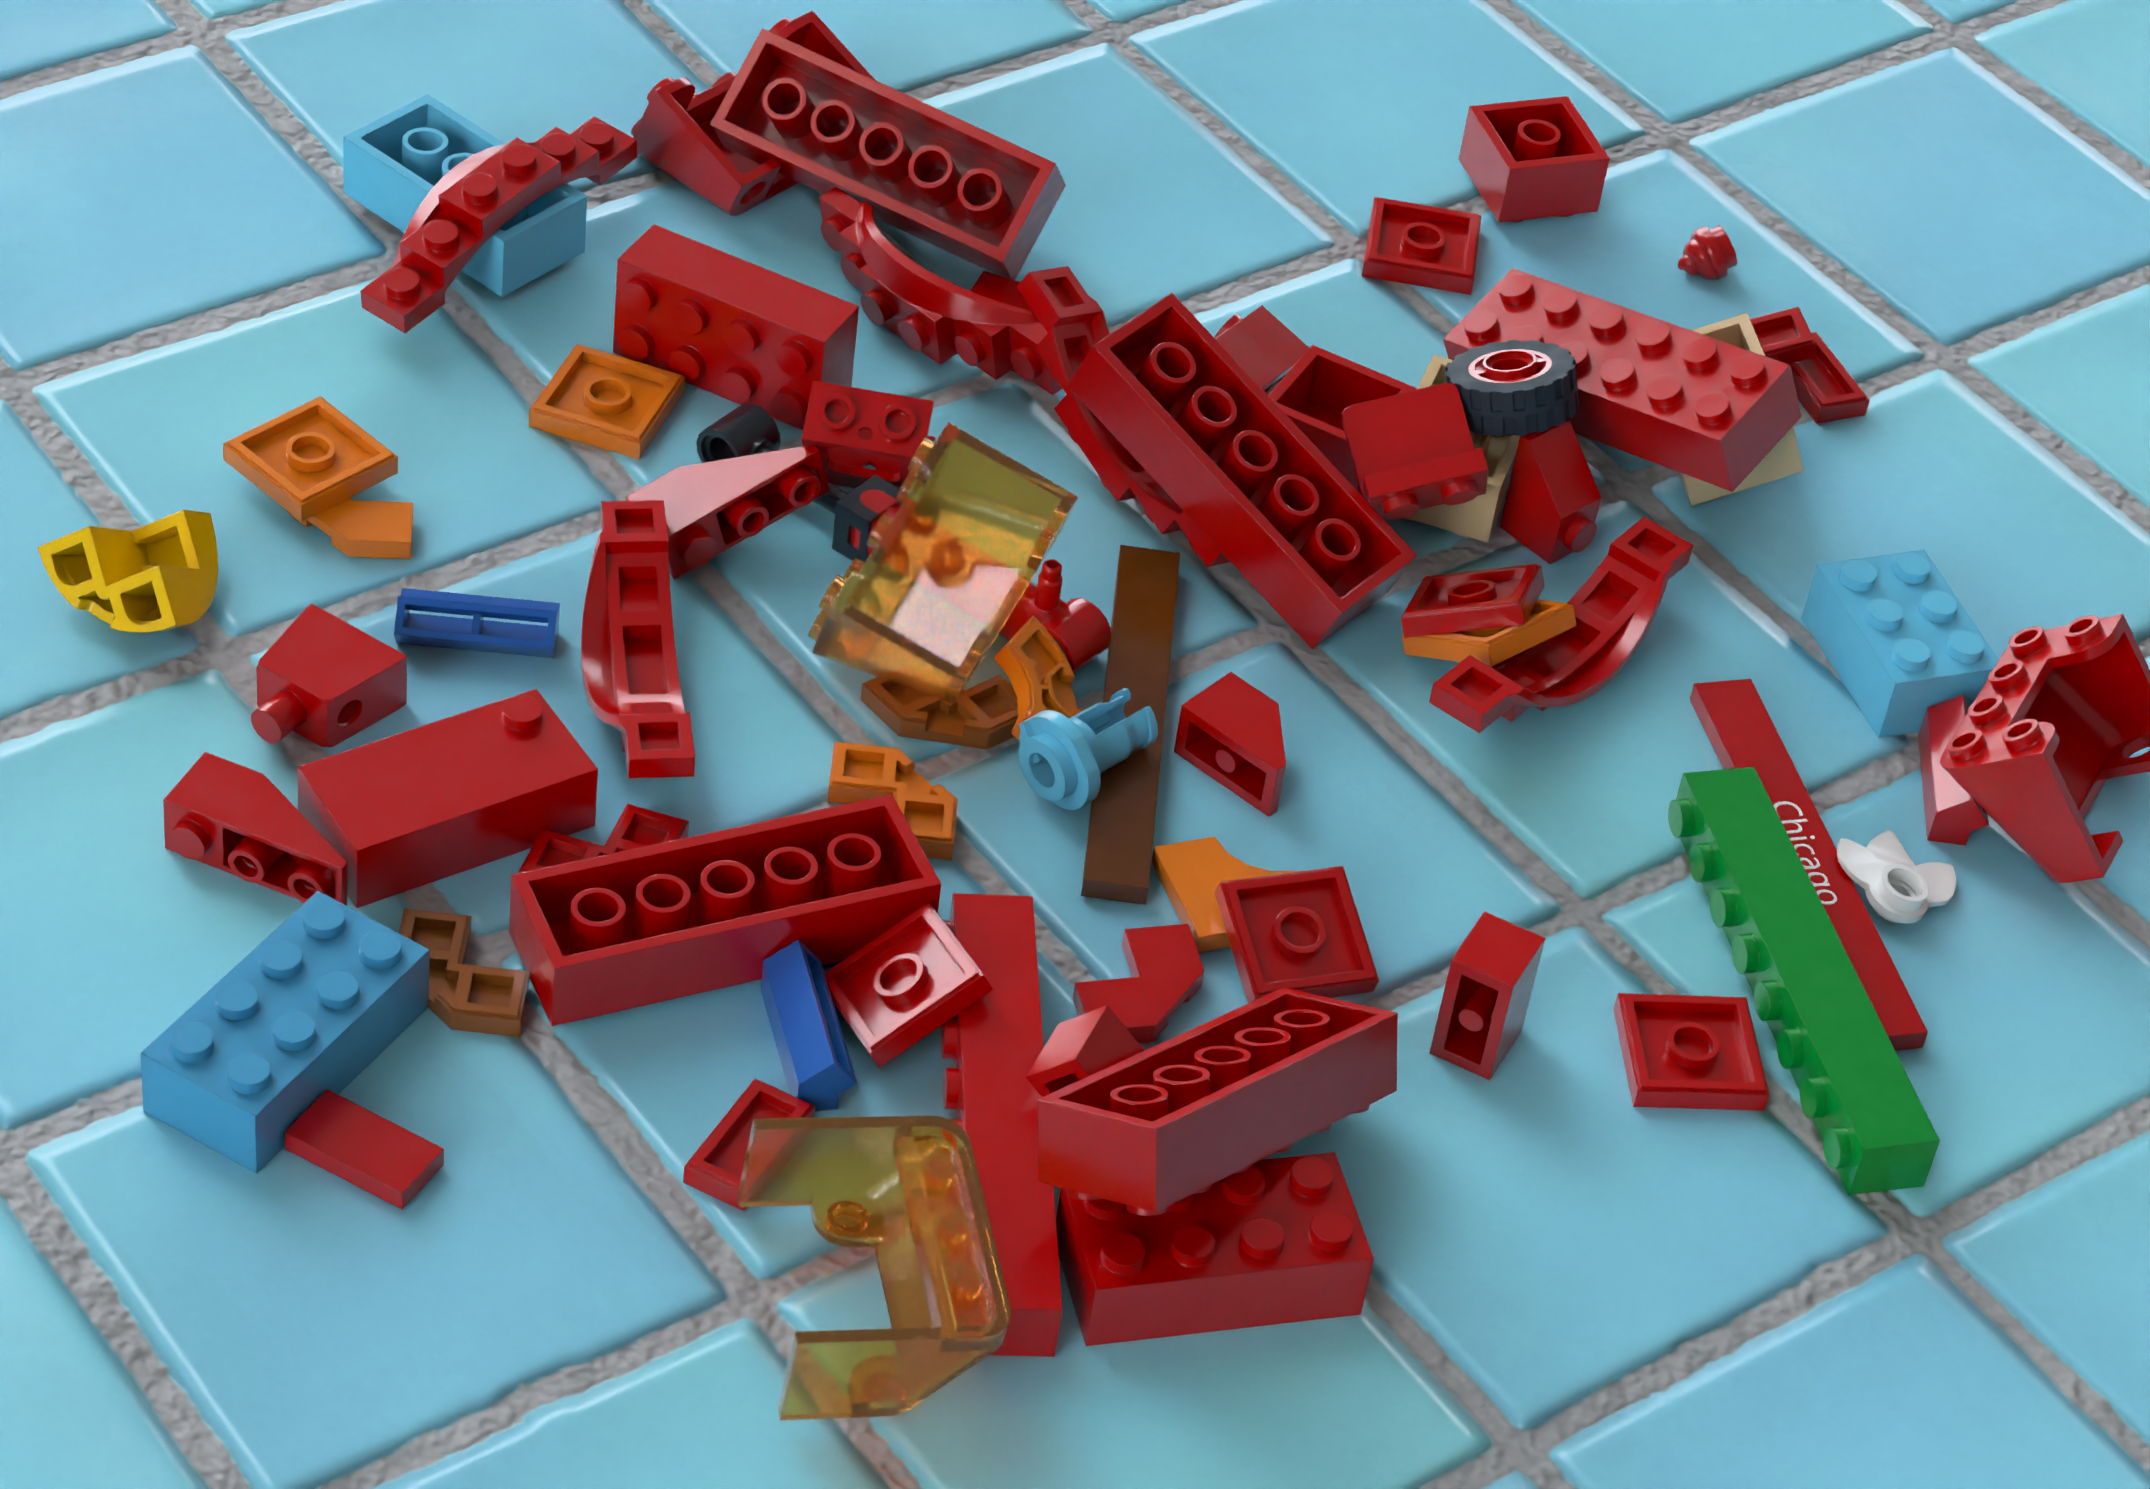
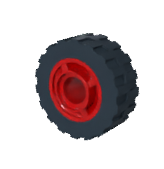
[1445,340,1579,437]

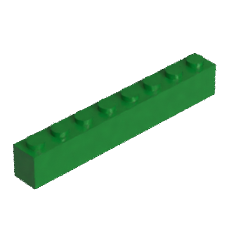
[1668,767,1940,1195]

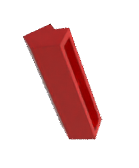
[1918,695,1989,846]

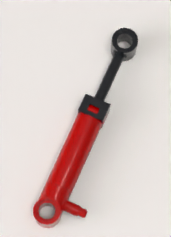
[696,403,1112,674]

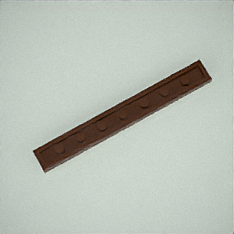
[1081,545,1180,905]

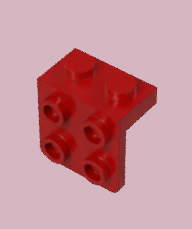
[1342,383,1488,519]

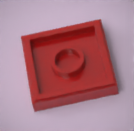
[1362,197,1482,295]
[1401,564,1545,638]
[1215,866,1379,1003]
[825,902,993,1068]
[1613,993,1769,1111]

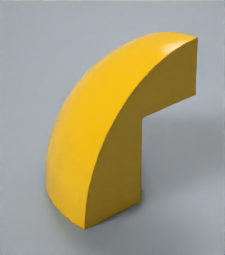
[37,510,218,632]

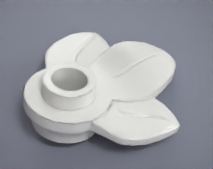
[1837,830,1956,924]

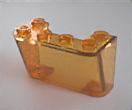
[808,422,1078,704]

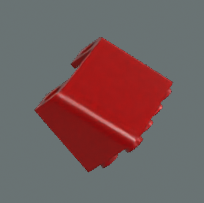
[631,10,875,216]
[1940,614,2150,883]

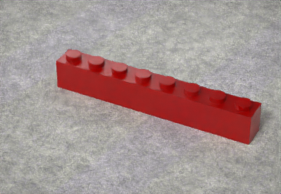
[940,893,1062,1357]

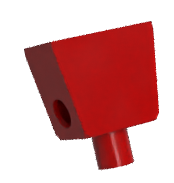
[251,604,407,747]

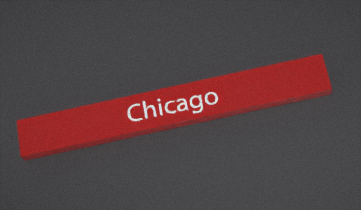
[1690,679,1928,1051]

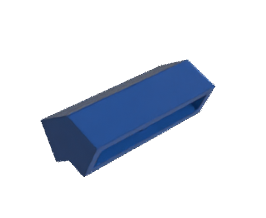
[394,588,560,658]
[761,939,858,1112]

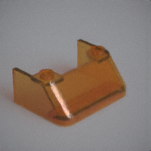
[737,1116,1011,1420]

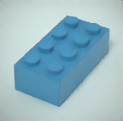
[141,891,430,1174]

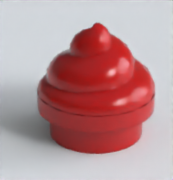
[1677,225,1737,280]

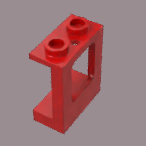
[802,380,936,500]

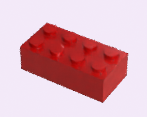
[613,224,859,430]
[1056,1152,1374,1346]

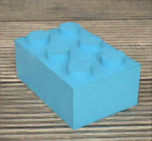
[1801,550,1999,738]

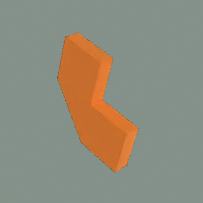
[289,497,413,559]
[827,742,958,860]

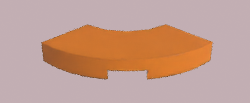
[993,616,1083,740]

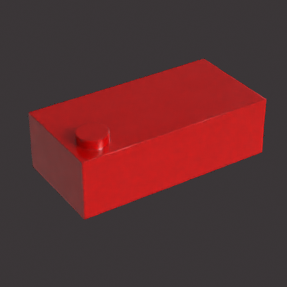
[297,689,598,908]

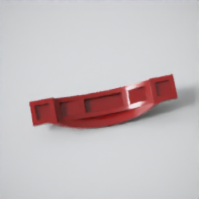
[360,116,637,334]
[819,187,1063,395]
[1017,266,1230,567]
[581,500,695,779]
[1429,517,1693,733]

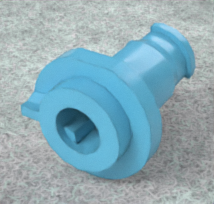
[1018,688,1158,810]

